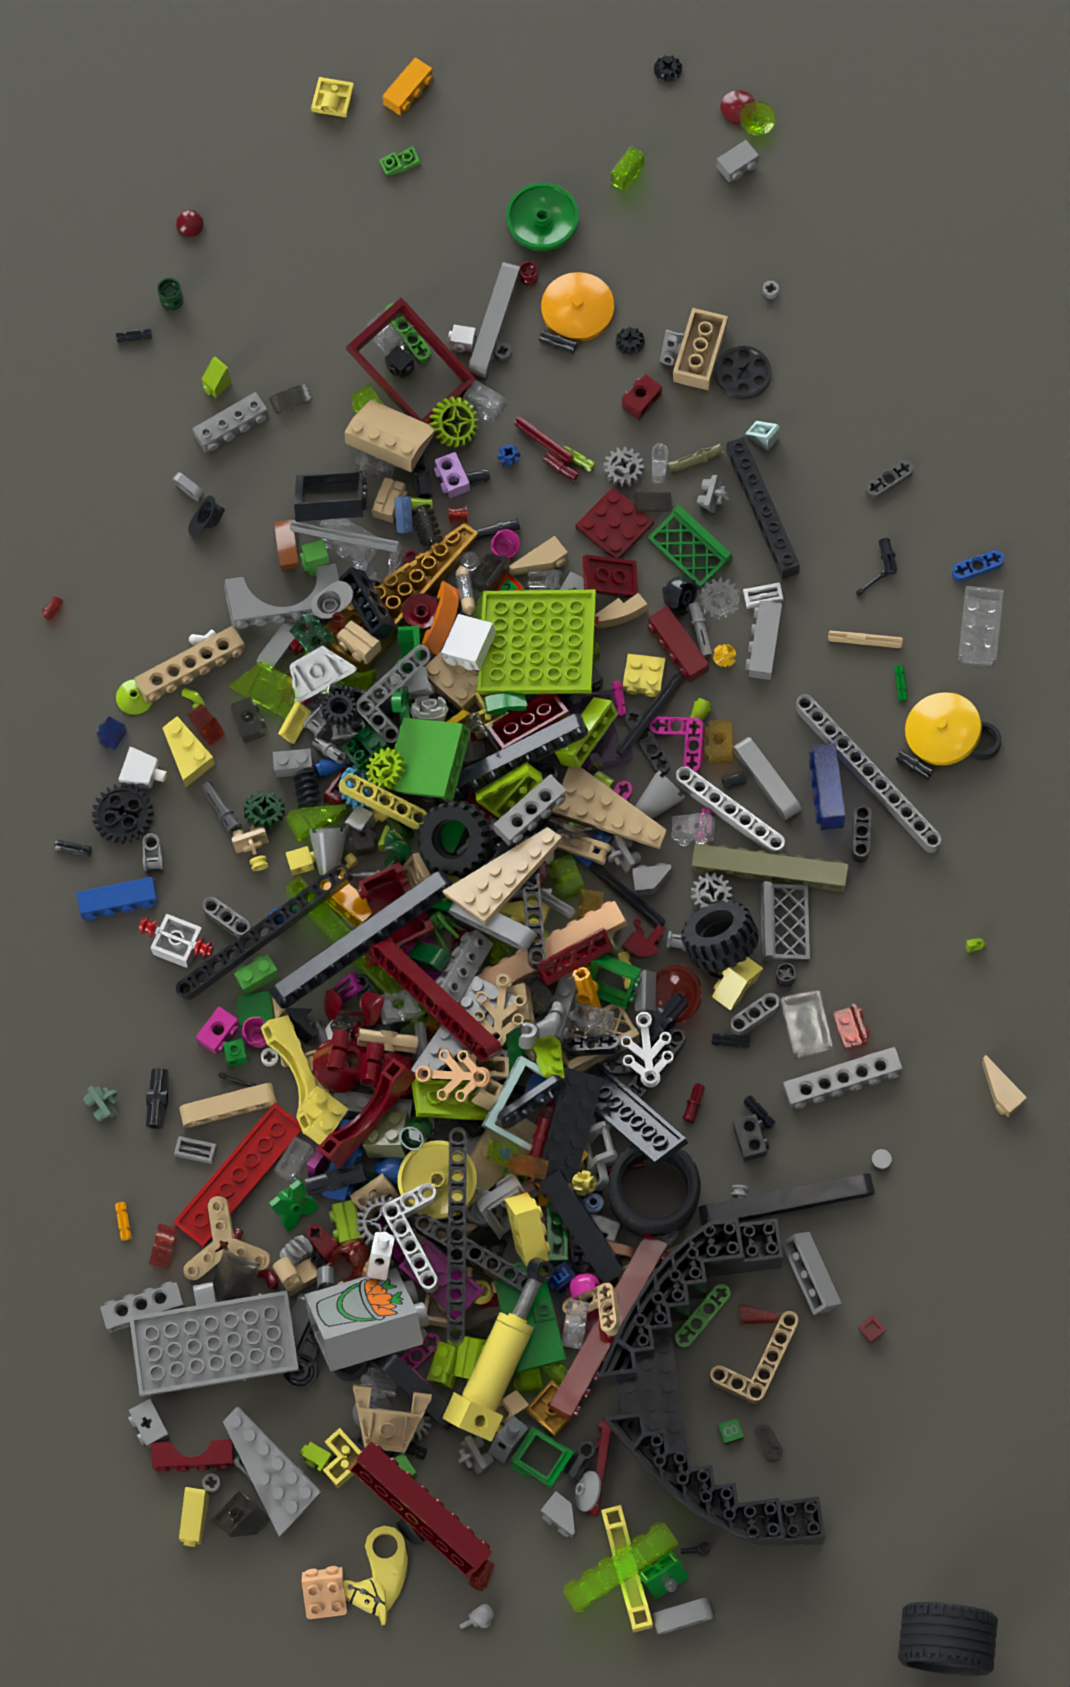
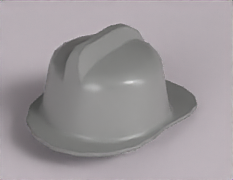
[311,581,353,619]

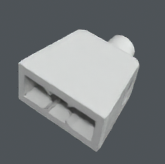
[119,747,167,789]
[367,1232,395,1281]

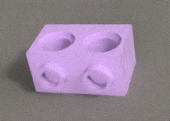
[433,452,470,498]

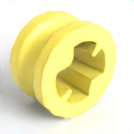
[249,856,268,872]

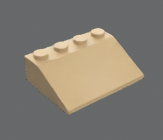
[345,400,436,472]

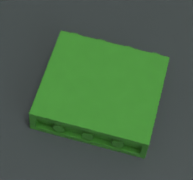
[385,718,471,802]

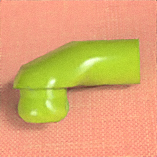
[182,688,205,712]

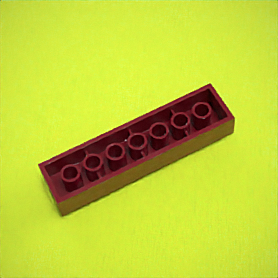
[347,1441,492,1578]

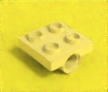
[311,77,354,118]

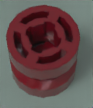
[519,261,538,286]

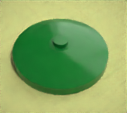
[506,183,579,251]

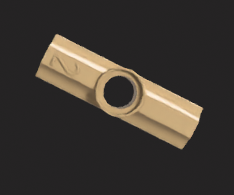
[357,1029,418,1053]

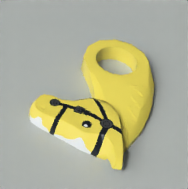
[343,1526,408,1625]

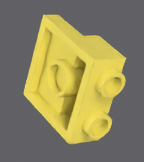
[623,654,665,697]

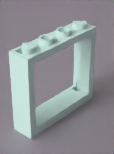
[481,1056,558,1153]

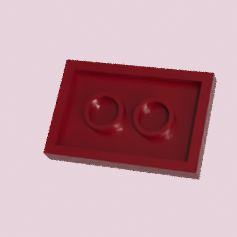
[582,554,638,598]

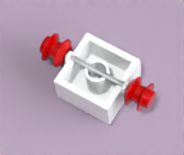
[139,914,214,968]

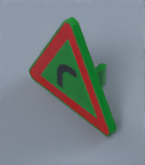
[495,573,525,591]

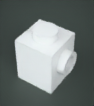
[448,325,476,352]

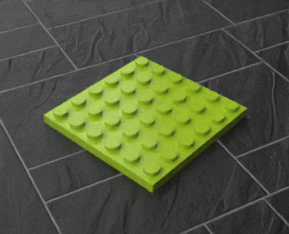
[477,590,596,694]

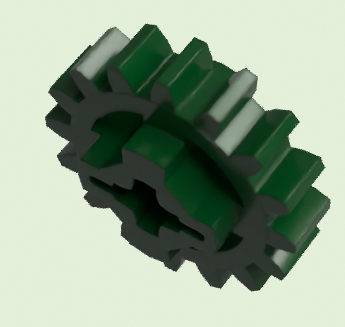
[244,790,285,829]

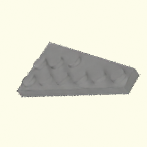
[411,976,524,1077]
[223,1407,322,1537]

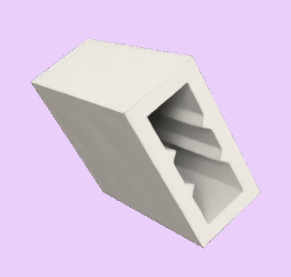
[441,614,497,671]

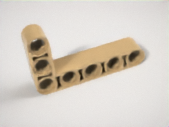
[710,1311,798,1404]

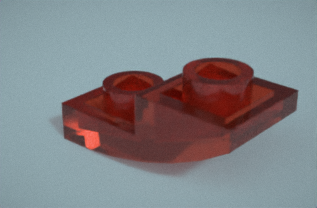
[149,1223,178,1268]

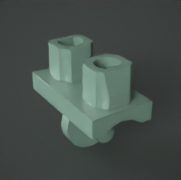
[83,1085,118,1121]

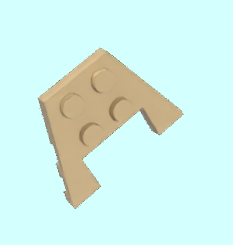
[353,1384,432,1453]

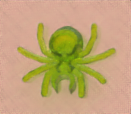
[481,931,519,969]

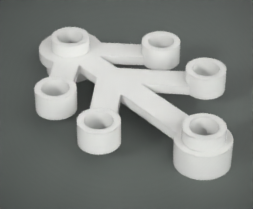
[621,1012,674,1088]

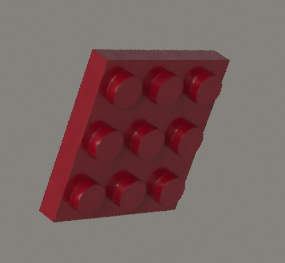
[575,487,654,559]

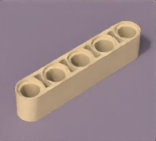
[179,1083,277,1127]

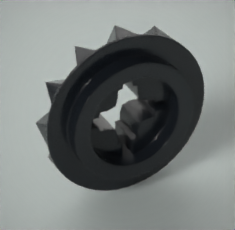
[654,55,682,82]
[616,326,645,355]

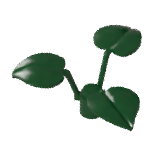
[384,817,438,872]

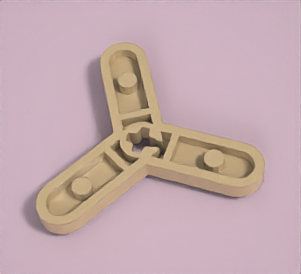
[183,1196,271,1280]

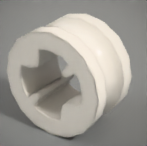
[261,1048,278,1067]

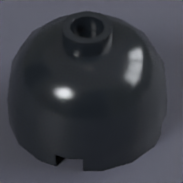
[662,576,698,615]

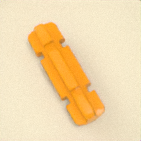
[115,1202,132,1241]

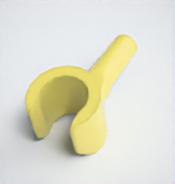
[339,853,358,877]

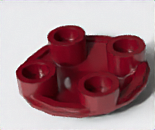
[720,90,756,125]

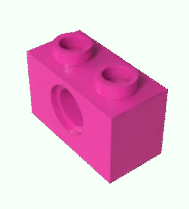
[196,1006,239,1055]

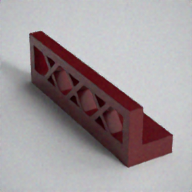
[536,928,613,985]

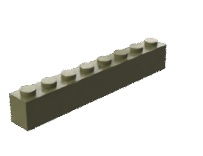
[692,843,848,892]

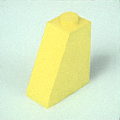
[179,1487,210,1547]

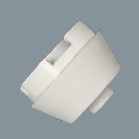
[410,695,448,722]

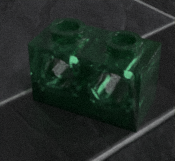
[289,613,336,653]

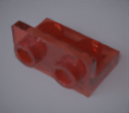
[832,1003,870,1050]

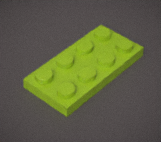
[411,1079,490,1120]

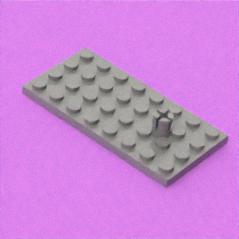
[129,1291,299,1397]

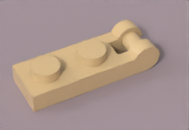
[557,828,611,865]

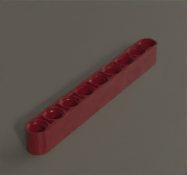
[370,939,502,1061]

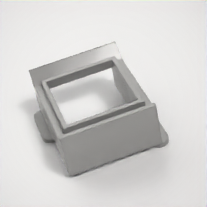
[476,1174,526,1239]

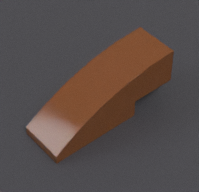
[274,519,300,571]

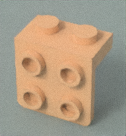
[302,1566,347,1619]

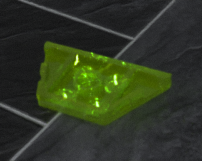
[229,661,294,718]

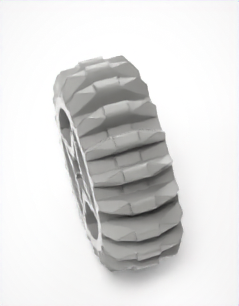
[355,1196,409,1246]

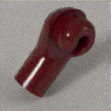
[254,1268,279,1289]

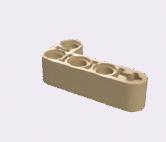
[273,1257,318,1296]

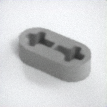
[172,472,205,501]

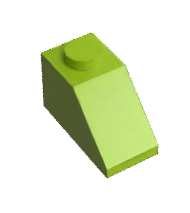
[202,357,232,398]

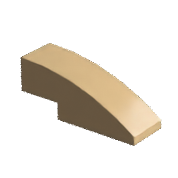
[595,593,648,628]

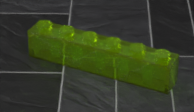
[562,1522,679,1614]

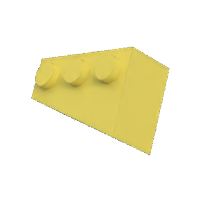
[163,716,215,788]

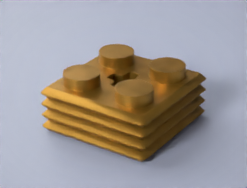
[526,1380,574,1437]

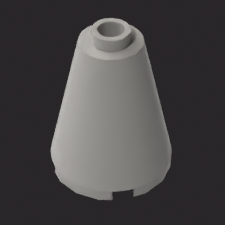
[635,771,686,819]
[309,827,348,875]

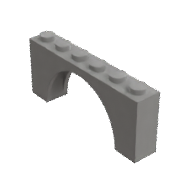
[224,563,339,629]

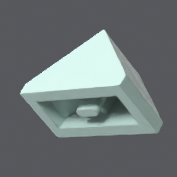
[745,421,780,451]

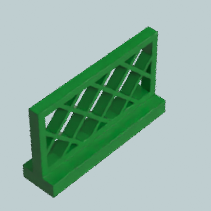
[648,504,733,588]

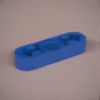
[952,550,1004,582]

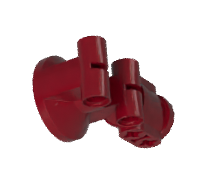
[312,1029,417,1099]

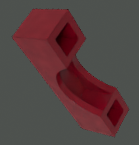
[151,1439,234,1473]

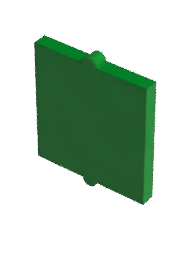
[236,991,274,1028]

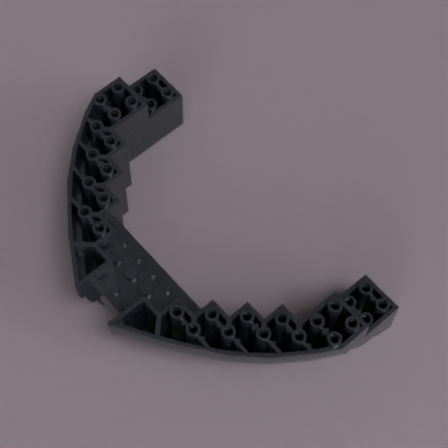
[599,1218,825,1546]

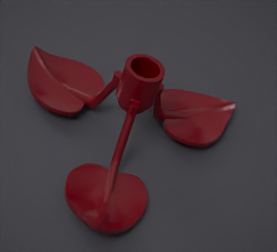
[324,989,387,1053]

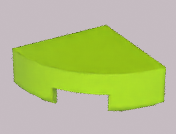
[965,938,986,953]

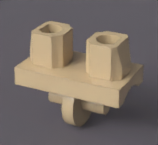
[231,825,269,855]

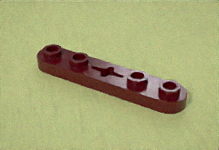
[589,1416,611,1516]

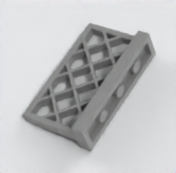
[760,881,810,961]

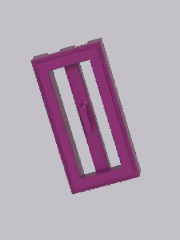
[331,971,363,1006]

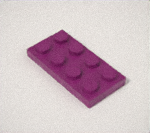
[398,1237,485,1320]

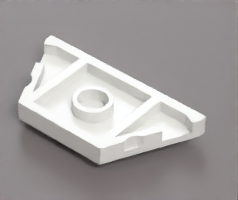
[290,646,357,703]

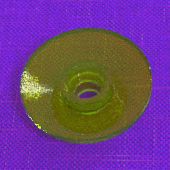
[740,101,776,135]

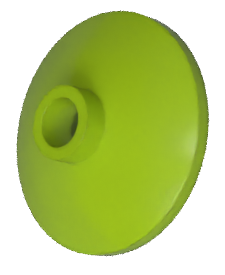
[116,679,153,715]

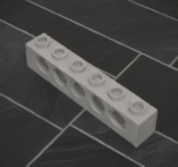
[783,1047,902,1110]

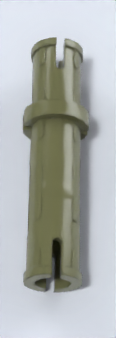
[667,443,724,474]

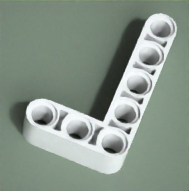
[383,1183,439,1293]

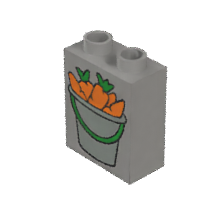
[304,1268,429,1372]

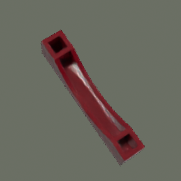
[317,1058,416,1169]

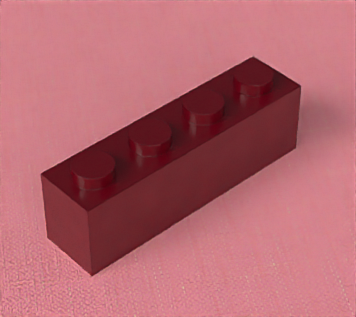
[647,606,709,682]

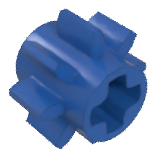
[497,443,521,468]

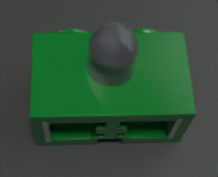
[638,1551,689,1600]

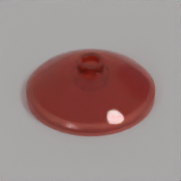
[653,965,702,1023]

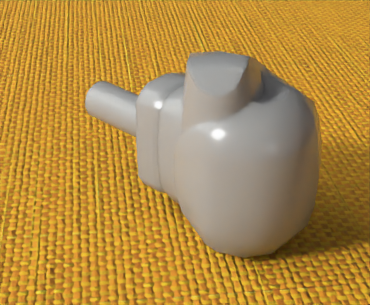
[460,1604,494,1629]

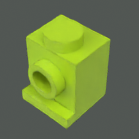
[299,1441,332,1474]

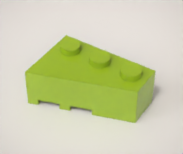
[475,762,543,819]

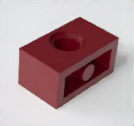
[622,374,662,420]

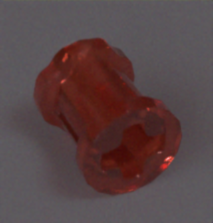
[448,506,468,523]

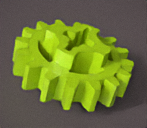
[366,748,406,790]

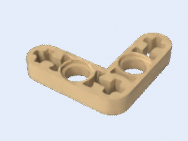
[562,1283,621,1336]

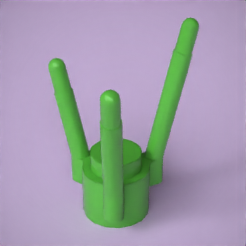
[430,911,466,954]

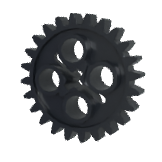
[91,783,154,844]

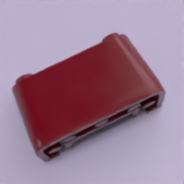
[357,862,435,949]

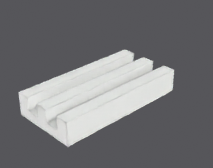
[743,582,784,609]

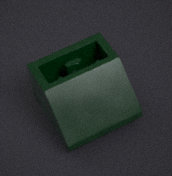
[341,724,391,770]

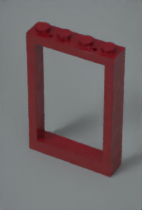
[345,297,476,425]

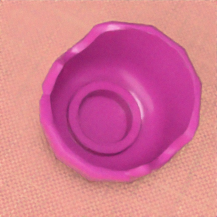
[490,529,520,560]
[242,1017,267,1048]
[570,1274,600,1299]

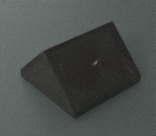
[466,553,510,594]
[213,1249,261,1299]

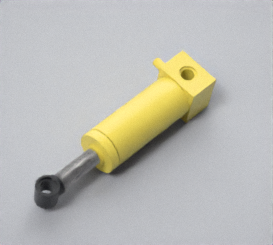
[442,1257,554,1442]

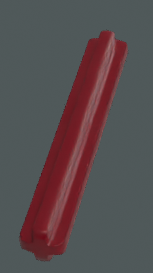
[514,417,574,463]

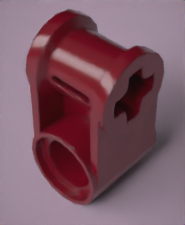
[306,1224,342,1262]

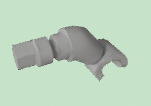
[518,1001,565,1049]

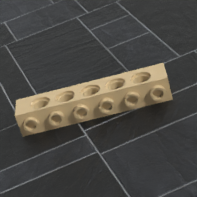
[134,626,245,703]

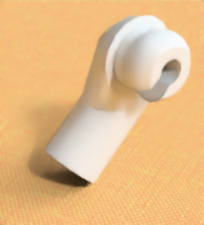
[189,629,216,646]

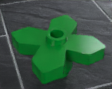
[268,1179,319,1231]

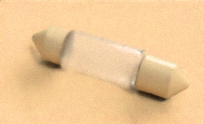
[455,566,476,616]

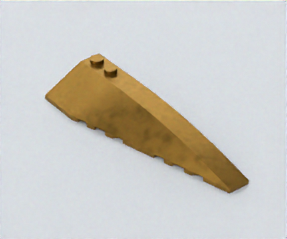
[316,524,479,676]

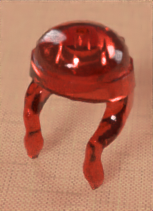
[326,1240,370,1284]

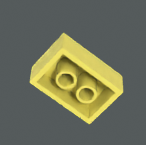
[505,1192,550,1267]

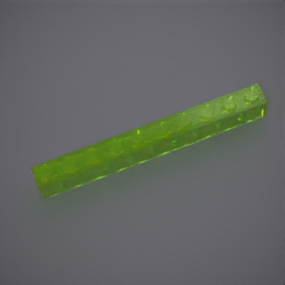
[285,876,429,1028]

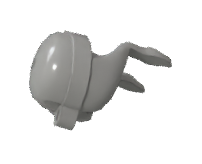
[466,1187,505,1227]

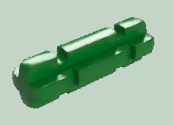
[894,665,908,702]

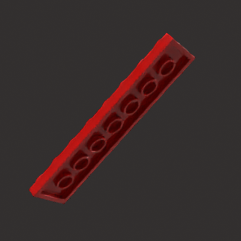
[173,1103,302,1248]

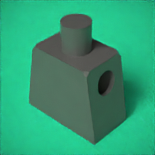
[488,1416,529,1464]

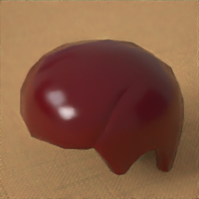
[176,209,204,237]

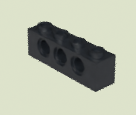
[339,567,397,639]

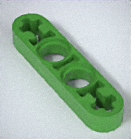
[385,303,431,363]
[675,1284,731,1349]

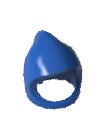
[374,1157,404,1185]

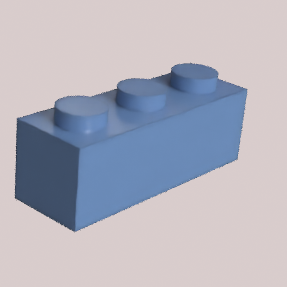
[394,496,413,533]

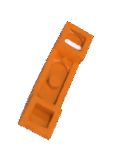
[422,581,459,656]

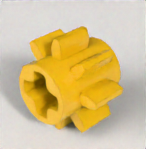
[713,644,736,667]

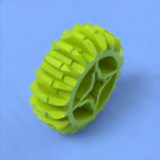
[429,397,479,447]

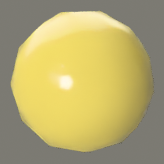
[474,1279,493,1305]

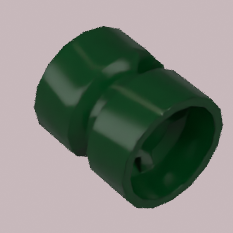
[157,278,184,310]
[400,1116,433,1150]

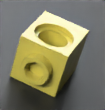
[286,846,316,876]

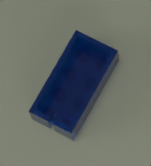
[809,743,845,830]

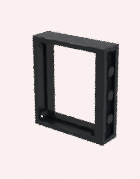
[294,471,368,522]

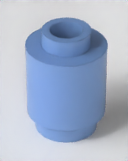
[584,1193,604,1215]

